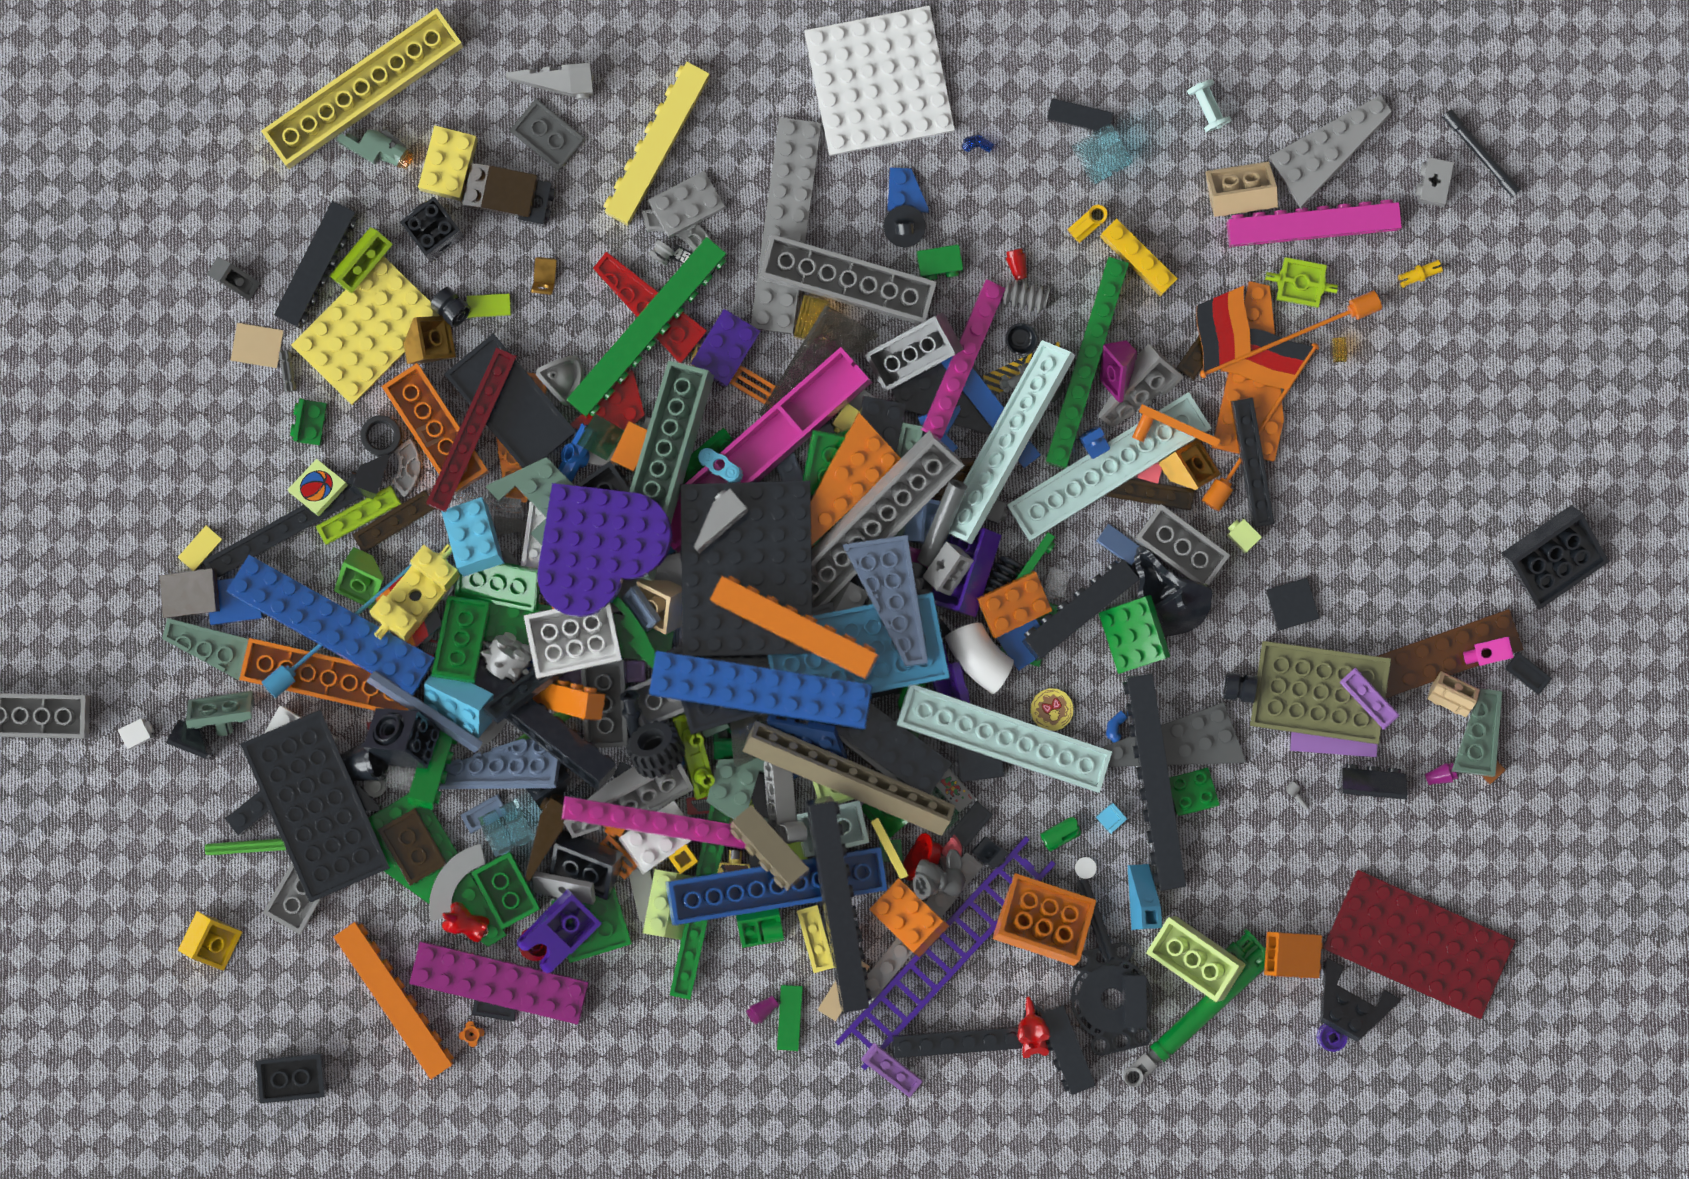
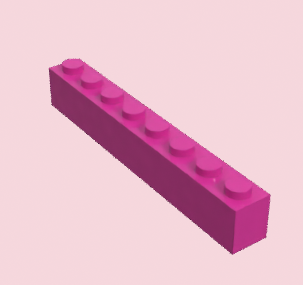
[1227,199,1402,247]

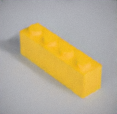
[1100,218,1177,297]

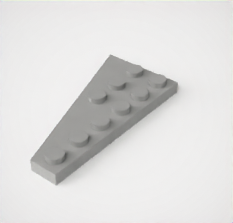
[1269,95,1392,210]

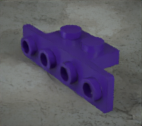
[932,643,970,703]

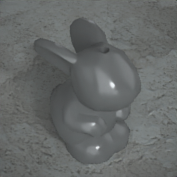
[913,849,966,900]

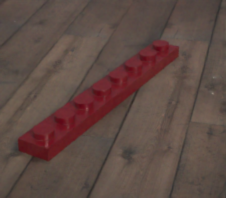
[426,347,516,513]

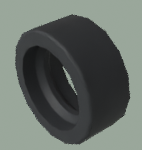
[360,415,403,457]

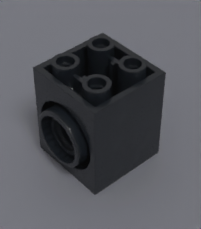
[400,196,464,263]
[363,708,441,769]

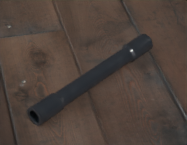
[1442,109,1521,198]

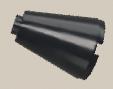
[341,741,389,781]

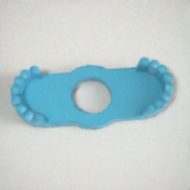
[698,448,743,483]

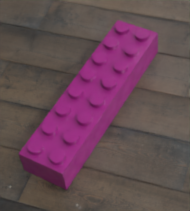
[409,941,589,1025]

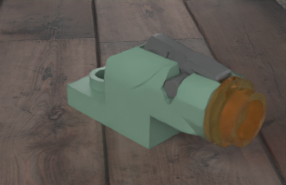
[337,129,414,170]

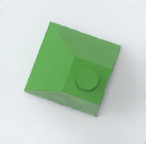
[334,547,384,609]

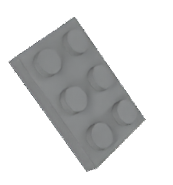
[648,171,725,238]

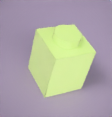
[1227,519,1262,553]

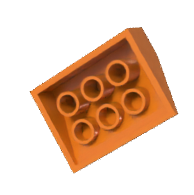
[993,873,1096,966]

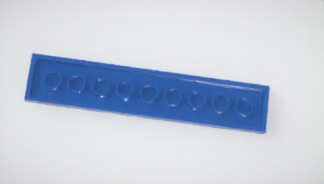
[226,555,435,696]

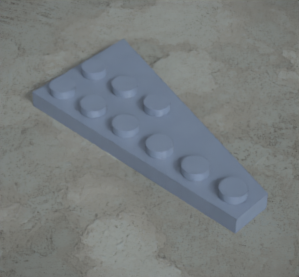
[843,535,928,667]
[440,738,560,789]

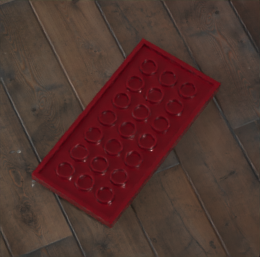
[1322,870,1515,1019]

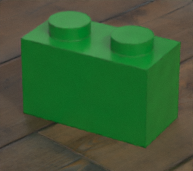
[916,244,963,281]

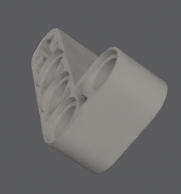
[764,761,807,844]

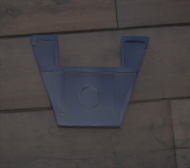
[767,715,847,779]

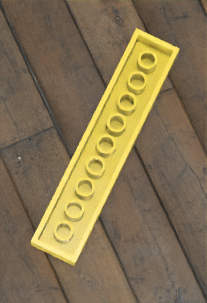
[261,8,463,169]

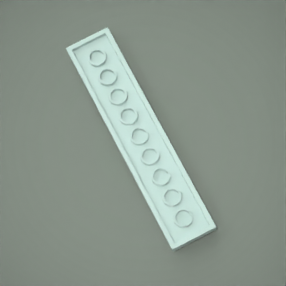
[948,340,1076,544]
[1007,392,1211,542]
[896,685,1112,793]

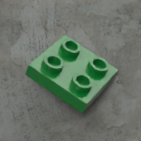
[736,908,785,948]

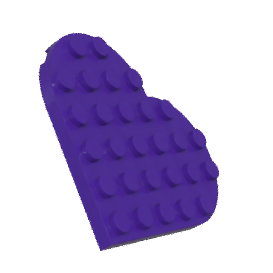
[537,483,672,617]

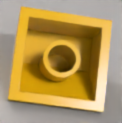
[178,911,242,971]

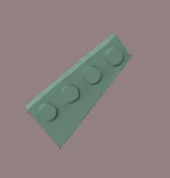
[162,618,249,681]
[1452,689,1502,777]

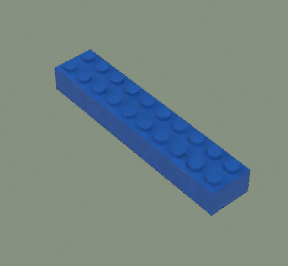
[649,651,872,730]
[665,847,887,925]

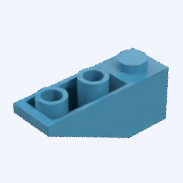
[1127,864,1162,930]

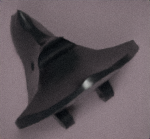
[1134,546,1213,637]

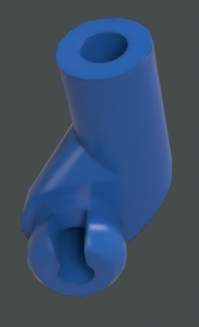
[1106,710,1128,743]

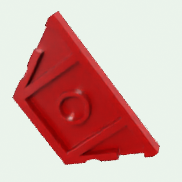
[570,370,645,444]

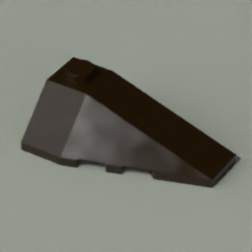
[525,793,567,882]

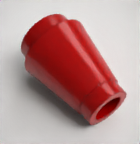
[1005,248,1027,280]

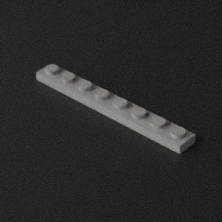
[865,852,983,999]

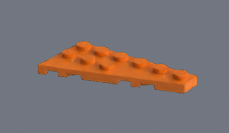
[811,413,901,545]

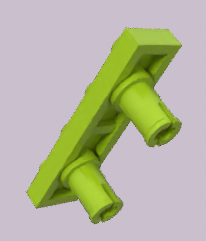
[673,714,715,800]

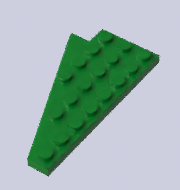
[369,794,507,947]

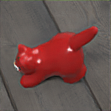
[442,902,489,943]
[1018,996,1050,1058]

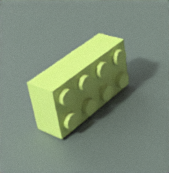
[1146,916,1246,1002]

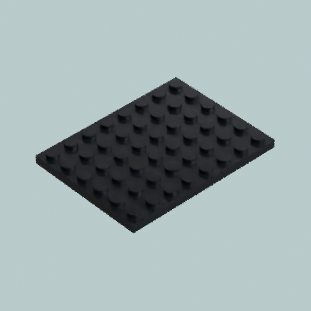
[681,481,813,657]

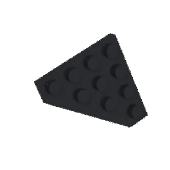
[891,363,993,435]

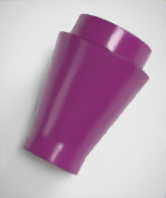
[1425,762,1458,786]
[746,996,779,1025]

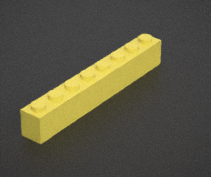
[604,62,710,226]

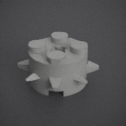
[481,632,532,682]

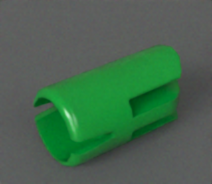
[1040,817,1081,852]

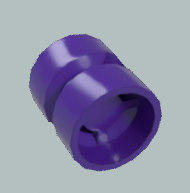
[1316,1024,1348,1052]

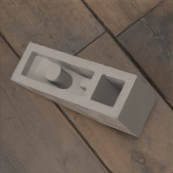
[694,489,749,553]

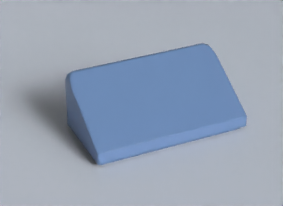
[1096,524,1139,566]

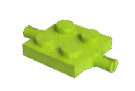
[1265,257,1338,308]

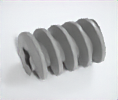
[1003,278,1050,314]

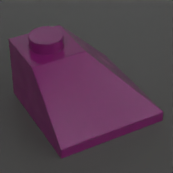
[1099,340,1137,403]

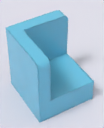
[1096,803,1127,833]

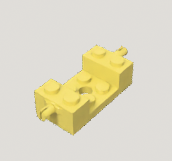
[370,544,460,642]

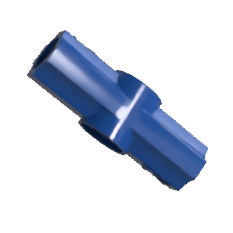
[558,423,598,483]

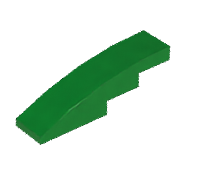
[612,596,656,669]

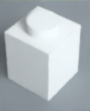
[118,718,154,750]

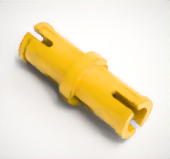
[1398,259,1443,288]

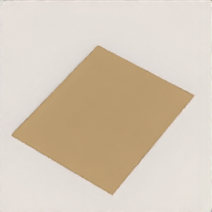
[231,323,284,368]

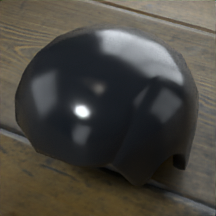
[1005,323,1038,356]

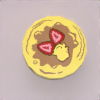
[1030,688,1073,731]

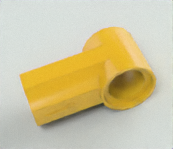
[1067,205,1107,243]

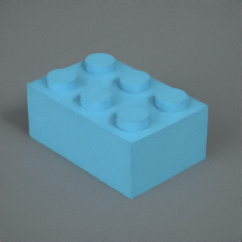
[441,497,504,577]
[424,675,493,738]

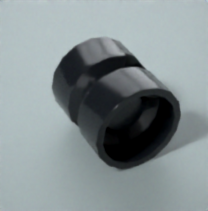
[430,287,471,327]
[1223,672,1258,704]

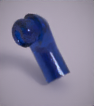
[961,135,995,153]

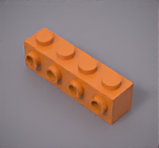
[533,680,605,720]

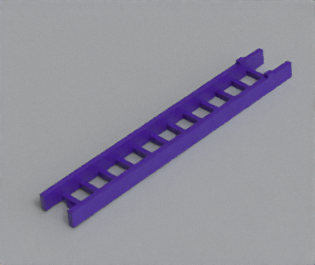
[835,836,1056,1070]

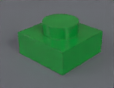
[879,839,903,862]

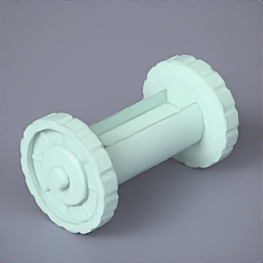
[1187,79,1232,133]

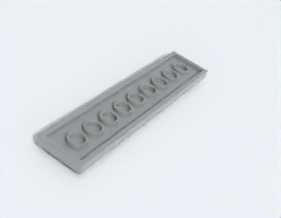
[751,117,821,334]

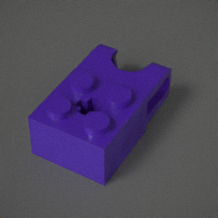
[517,889,602,973]

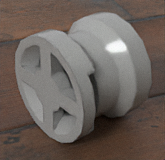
[648,240,675,266]

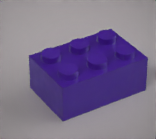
[690,309,760,388]

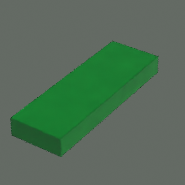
[777,985,803,1051]

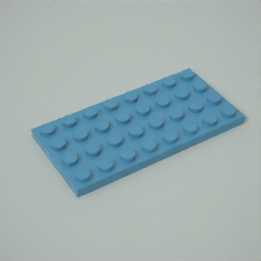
[768,593,949,693]

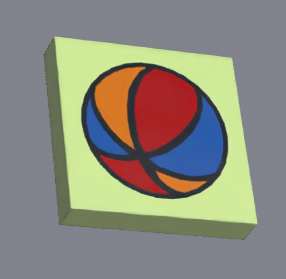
[288,459,348,516]

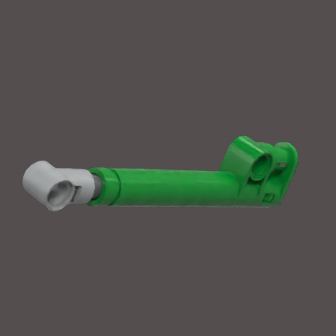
[1123,929,1266,1087]

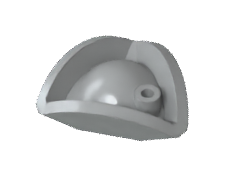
[536,355,583,406]

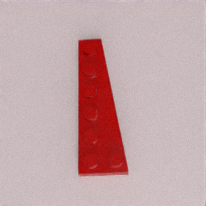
[593,252,707,364]

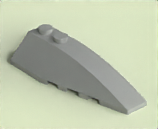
[564,764,694,838]

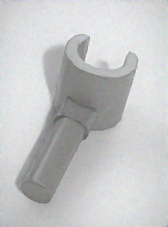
[1286,781,1309,810]

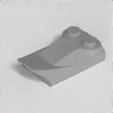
[263,863,322,935]

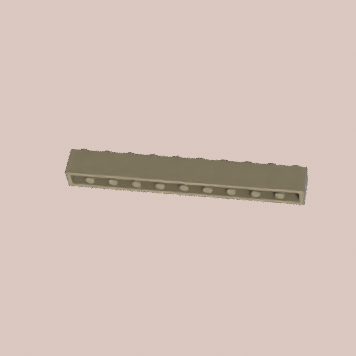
[743,721,955,836]

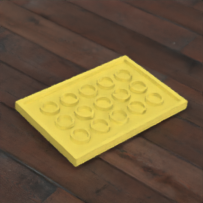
[291,256,439,405]

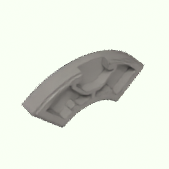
[391,438,421,498]

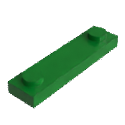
[1016,532,1055,579]

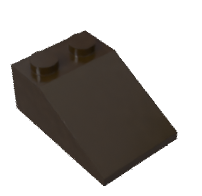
[463,163,538,218]

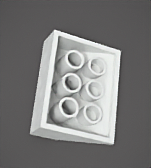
[524,603,622,679]

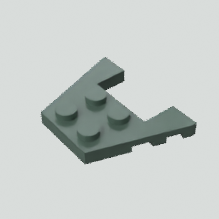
[485,457,574,546]
[706,758,769,823]

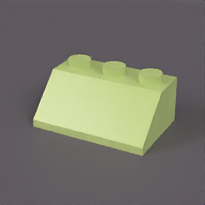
[642,869,695,940]

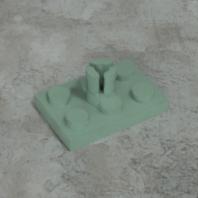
[186,691,254,736]

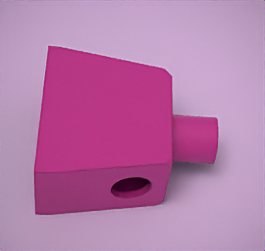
[1463,637,1514,666]

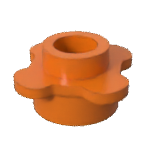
[459,1021,485,1047]

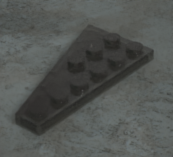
[759,305,879,417]

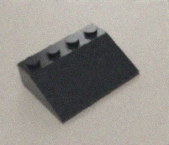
[1501,505,1609,610]

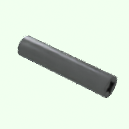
[917,479,968,567]

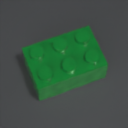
[471,852,542,930]

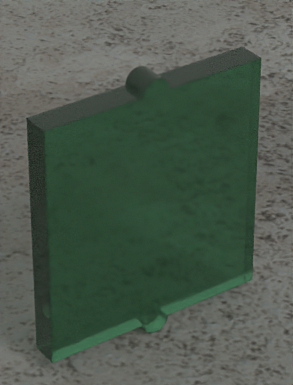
[577,414,625,461]

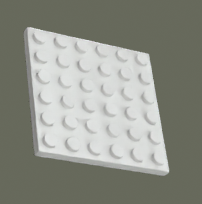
[804,6,955,156]

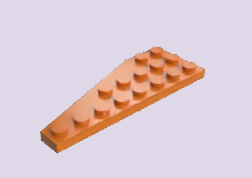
[1211,281,1284,462]

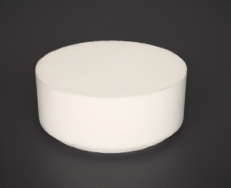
[1075,857,1097,879]

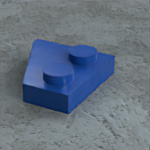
[887,167,929,213]

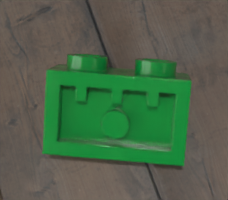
[290,398,327,446]

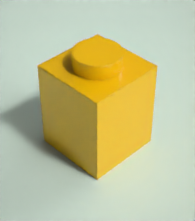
[669,844,698,874]

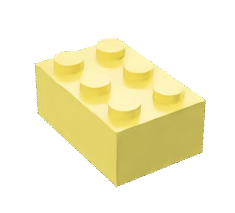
[418,125,478,202]

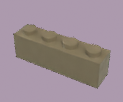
[730,805,809,891]

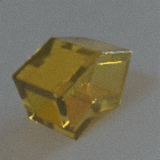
[1331,337,1347,362]

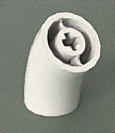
[945,623,1013,694]

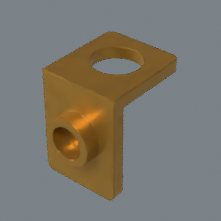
[531,257,557,295]

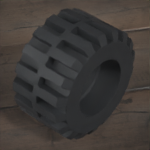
[626,720,686,778]

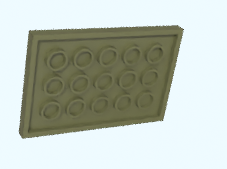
[1250,641,1391,745]

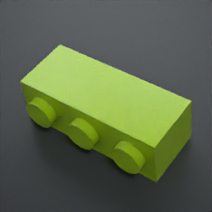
[330,227,393,293]

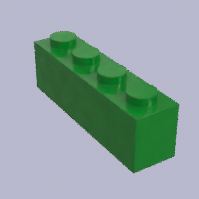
[408,731,458,810]

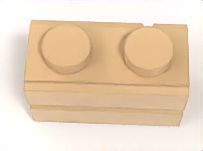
[1427,671,1480,717]

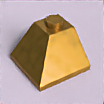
[404,316,456,364]
[1159,439,1221,490]

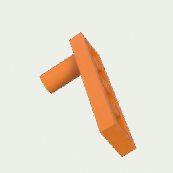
[1132,404,1220,447]

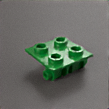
[1169,768,1220,816]

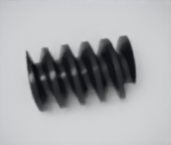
[984,556,1024,594]

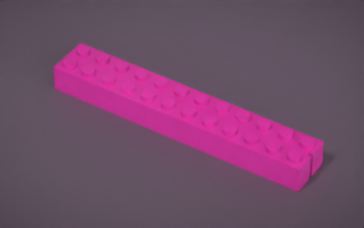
[671,347,872,553]

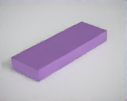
[1340,668,1400,730]
[861,1042,923,1098]

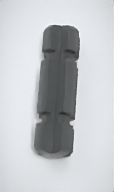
[279,350,296,392]

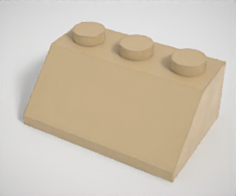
[1206,162,1278,217]

